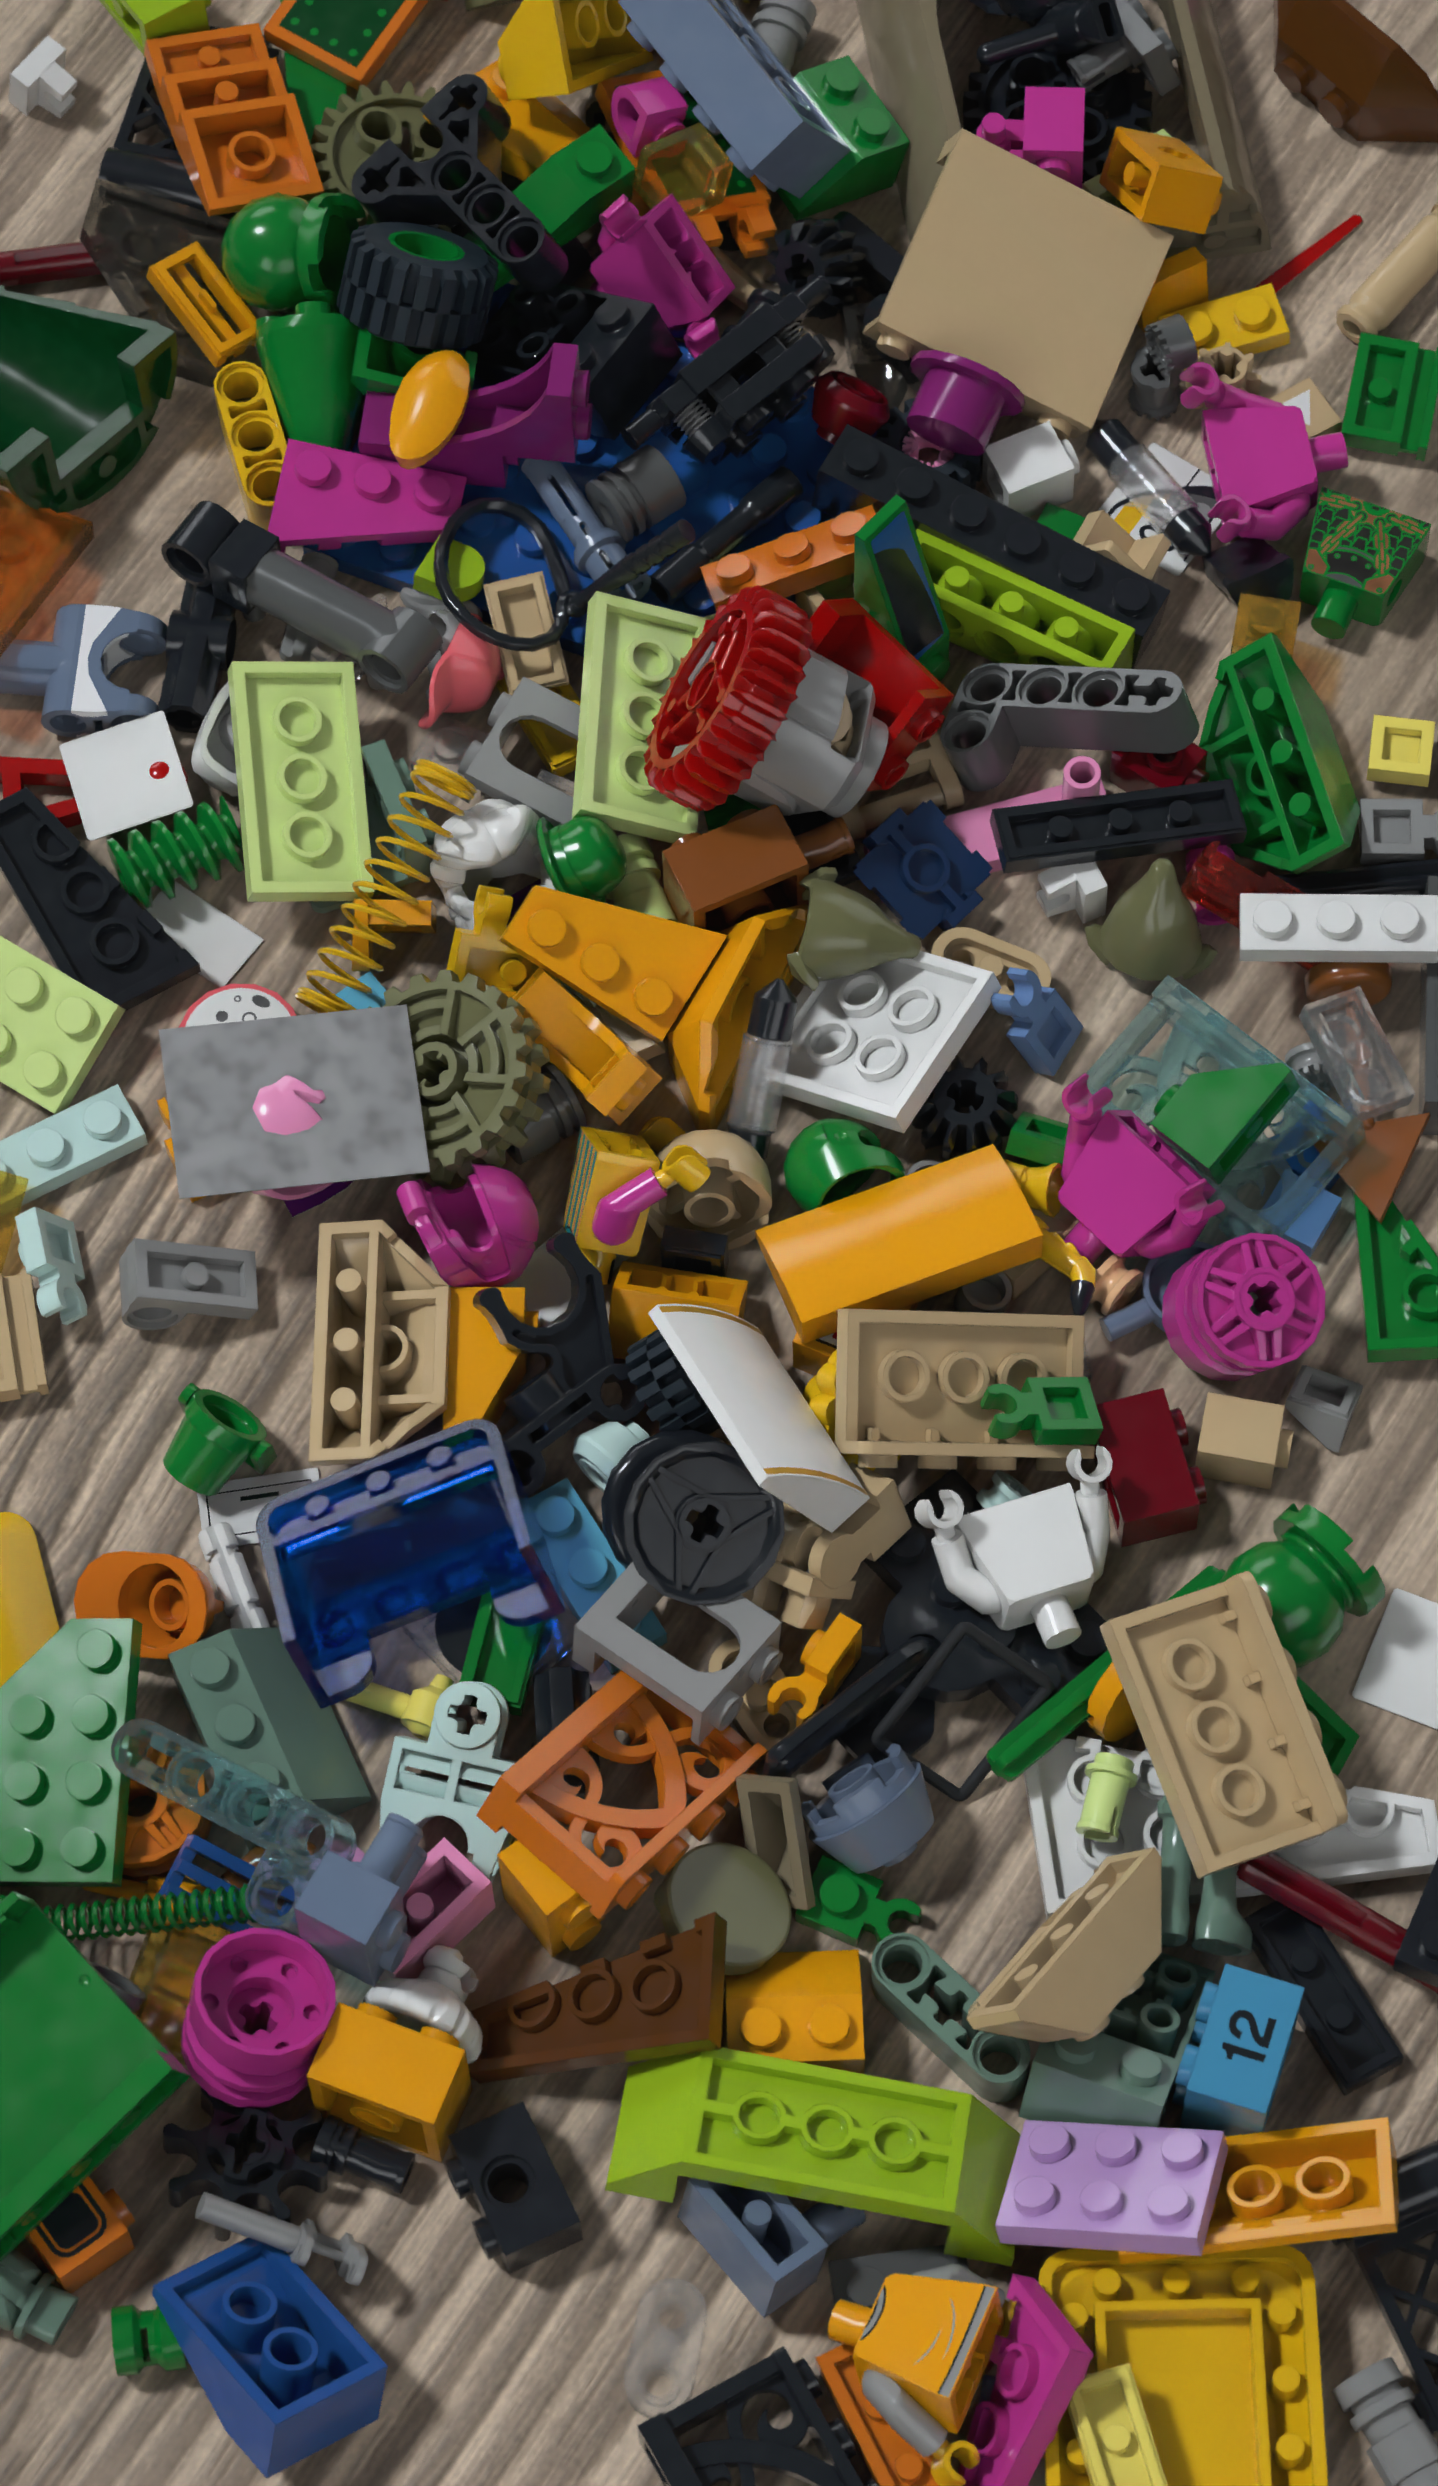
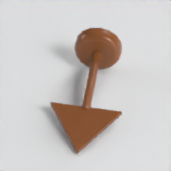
[1304,962,1431,1224]

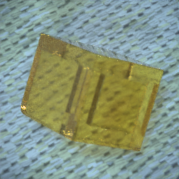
[632,122,734,216]

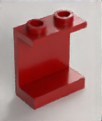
[809,598,954,792]

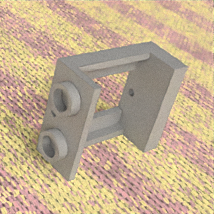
[458,676,580,827]
[572,1562,783,1746]

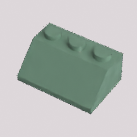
[168,1627,372,1851]

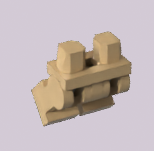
[741,1462,912,1630]

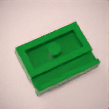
[1341,332,1438,461]

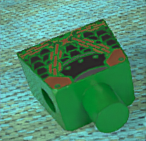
[1299,487,1431,639]

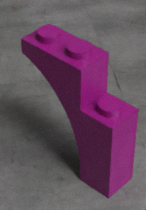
[358,343,592,488]

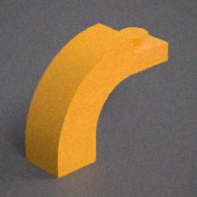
[512,967,662,1126]

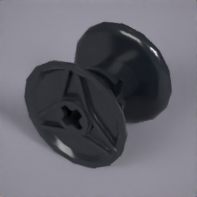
[601,1429,785,1605]

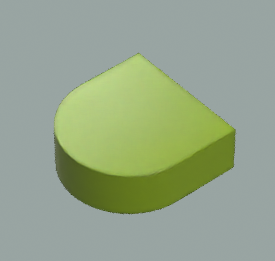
[413,535,485,602]

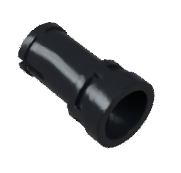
[309,2114,416,2194]

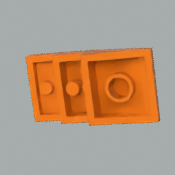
[144,23,325,216]

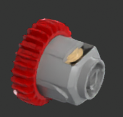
[643,585,889,818]

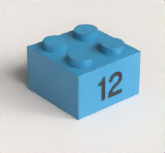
[1172,1963,1304,2136]

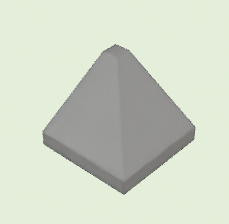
[1285,1365,1363,1453]

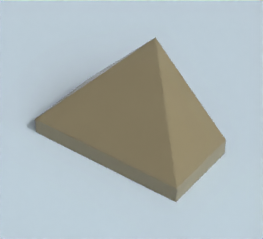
[735,1774,816,1910]

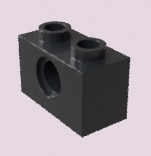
[443,2101,583,2274]

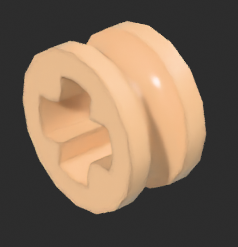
[1091,1254,1144,1316]

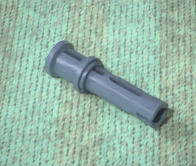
[521,458,651,601]

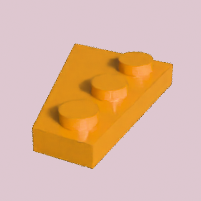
[499,885,728,1043]

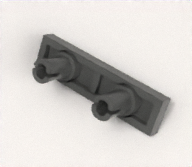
[1026,0,1181,97]

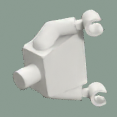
[914,1446,1113,1649]

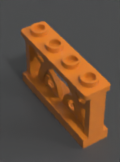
[476,1670,768,1920]

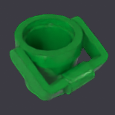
[163,1383,277,1496]

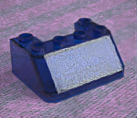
[256,1419,566,1709]

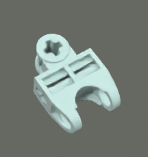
[380,1681,517,1882]

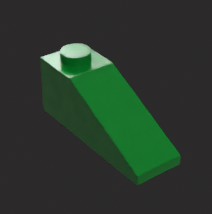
[463,124,636,292]

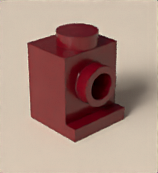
[1109,742,1210,792]

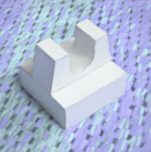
[9,35,77,119]
[1036,862,1108,924]

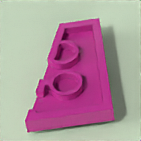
[268,439,467,553]

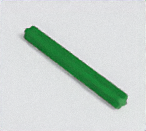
[986,1565,1226,1782]

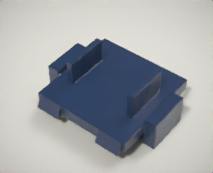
[852,800,993,940]

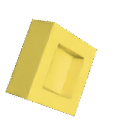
[1366,715,1435,787]

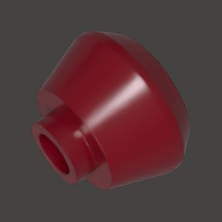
[811,370,890,444]

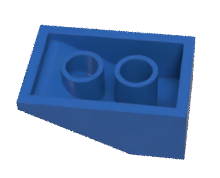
[152,2237,388,2478]

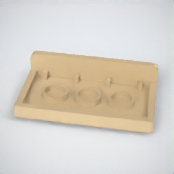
[835,1309,1095,1471]
[1099,1571,1348,1879]

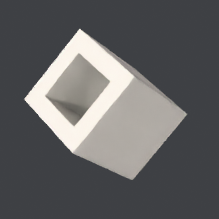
[982,421,1080,517]

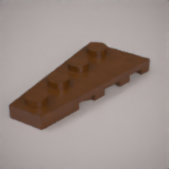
[468,1912,727,2083]

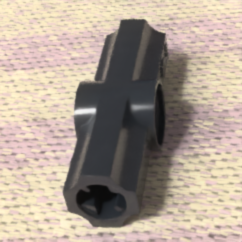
[157,581,237,733]

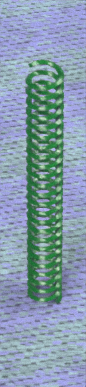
[43,1883,259,1942]

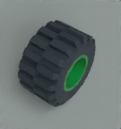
[337,222,499,350]

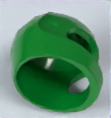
[783,1118,906,1212]

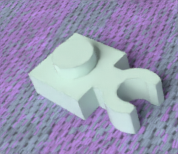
[15,1206,87,1325]

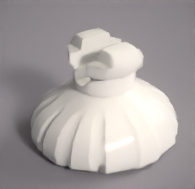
[363,1945,483,2064]

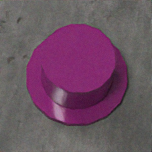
[906,350,1025,456]

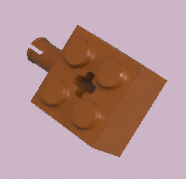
[662,804,855,933]

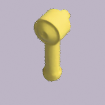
[324,1668,458,1740]

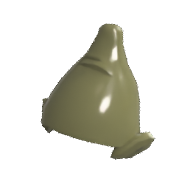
[1084,858,1218,981]
[787,867,921,992]

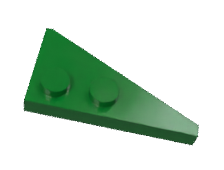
[1352,1192,1438,1363]

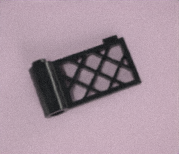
[97,26,281,226]
[1331,2140,1438,2434]

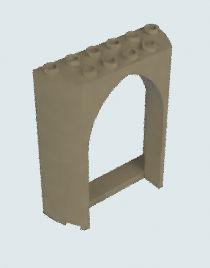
[856,0,1271,260]

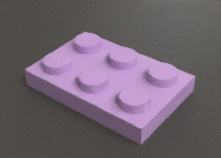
[995,2120,1228,2256]

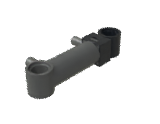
[161,501,443,694]

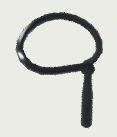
[433,497,696,652]

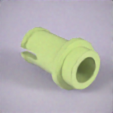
[1075,1752,1138,1843]

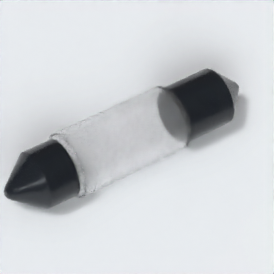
[1086,419,1212,556]
[726,978,798,1160]

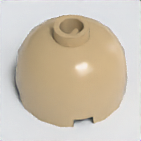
[647,1129,772,1250]

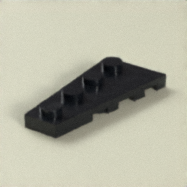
[0,787,201,1011]

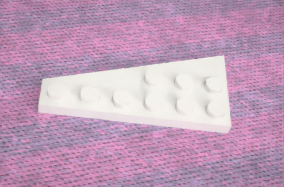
[1023,1736,1438,1920]

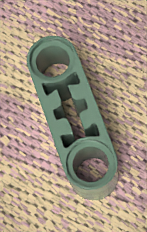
[871,1933,1031,2103]

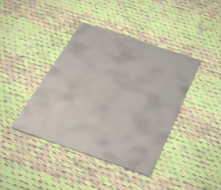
[159,1004,430,1199]

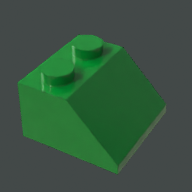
[776,55,910,221]

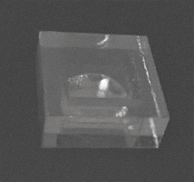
[410,714,488,778]

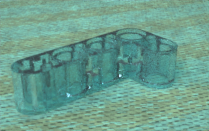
[111,1718,357,1935]

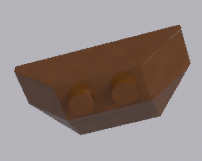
[1274,0,1438,143]

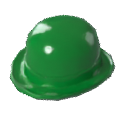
[536,815,627,903]

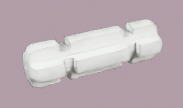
[199,1522,270,1629]

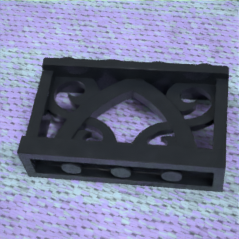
[637,2346,878,2486]

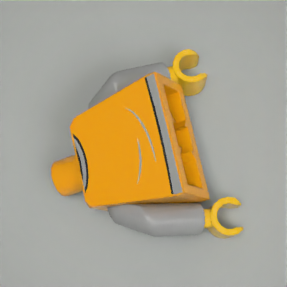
[828,2264,1017,2486]

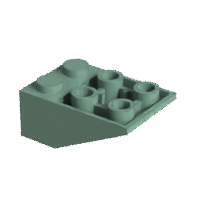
[1018,1952,1216,2127]

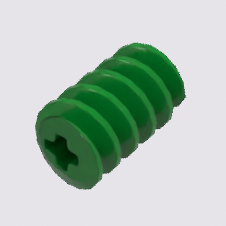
[106,795,244,909]

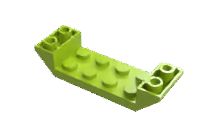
[605,2047,1021,2266]

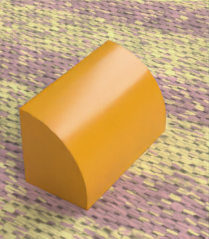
[608,1261,749,1360]

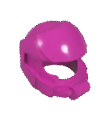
[396,1164,539,1287]

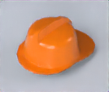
[74,1551,224,1660]

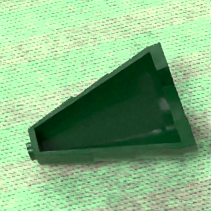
[0,285,178,513]

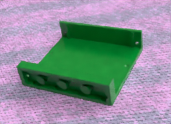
[0,1891,191,2262]

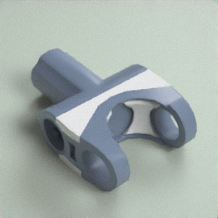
[0,604,168,738]

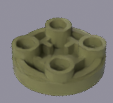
[654,1843,791,1975]

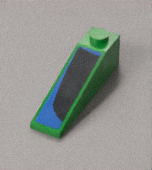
[854,494,950,682]

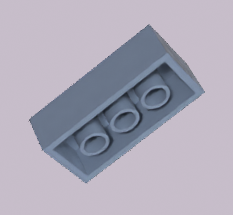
[618,0,851,198]

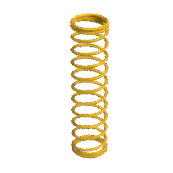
[295,759,477,1013]

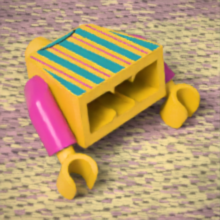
[563,1116,711,1285]

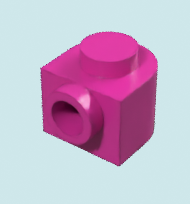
[611,77,688,158]

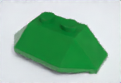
[1199,632,1361,875]

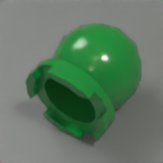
[221,193,367,314]
[1219,1503,1385,1668]

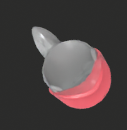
[400,588,505,729]

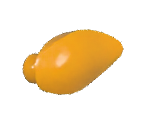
[389,350,471,469]

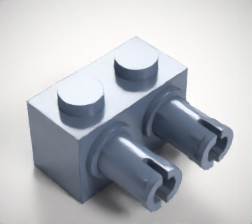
[293,1813,427,1987]
[677,2178,866,2318]

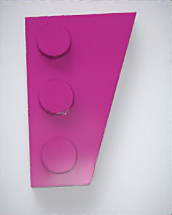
[958,2274,1094,2486]

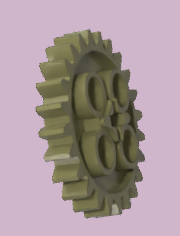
[310,80,462,234]

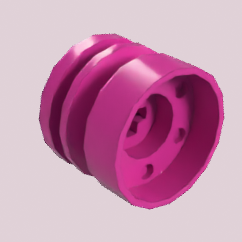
[1162,1233,1325,1381]
[181,1928,336,2108]

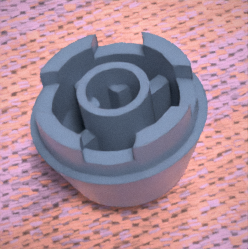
[801,1744,934,1873]

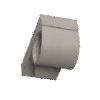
[119,1238,258,1330]

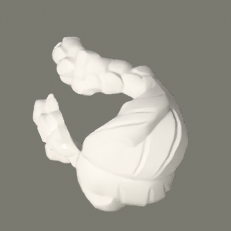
[430,799,555,930]

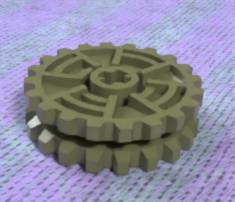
[368,970,551,1185]

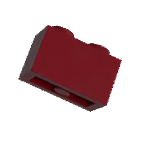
[1090,1388,1207,1548]

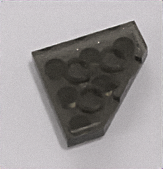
[79,178,248,388]

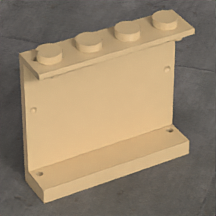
[862,128,1174,440]

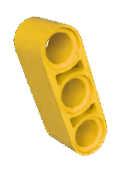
[214,361,287,531]

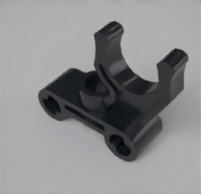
[473,1232,645,1500]

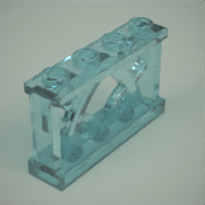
[1086,975,1367,1240]

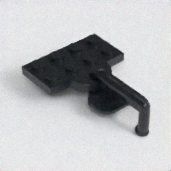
[762,1469,1108,1778]

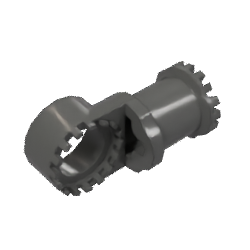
[1128,314,1198,421]

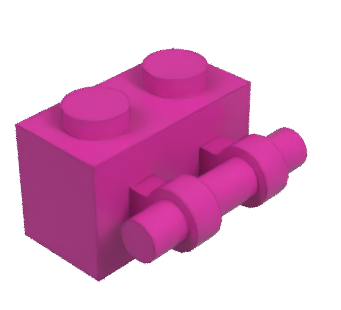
[976,87,1085,189]

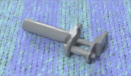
[195,2192,368,2286]

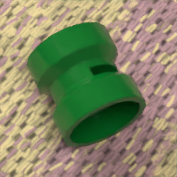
[111,2305,188,2376]

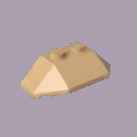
[309,1220,451,1466]
[966,1847,1162,2043]

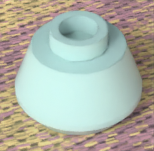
[573,1420,650,1492]

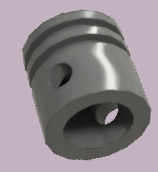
[585,444,686,544]
[506,1062,587,1165]

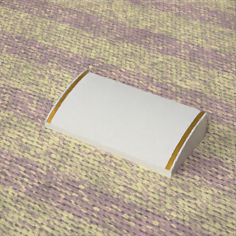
[648,1304,870,1533]

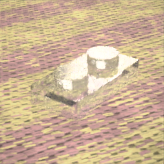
[1299,986,1415,1124]

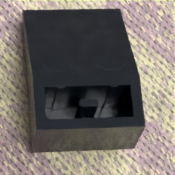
[463,283,683,440]

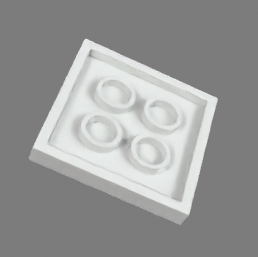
[746,951,1002,1133]

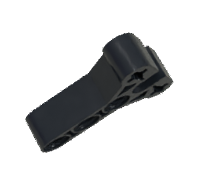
[351,74,568,292]

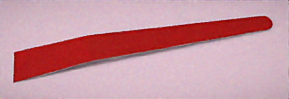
[1254,215,1362,293]

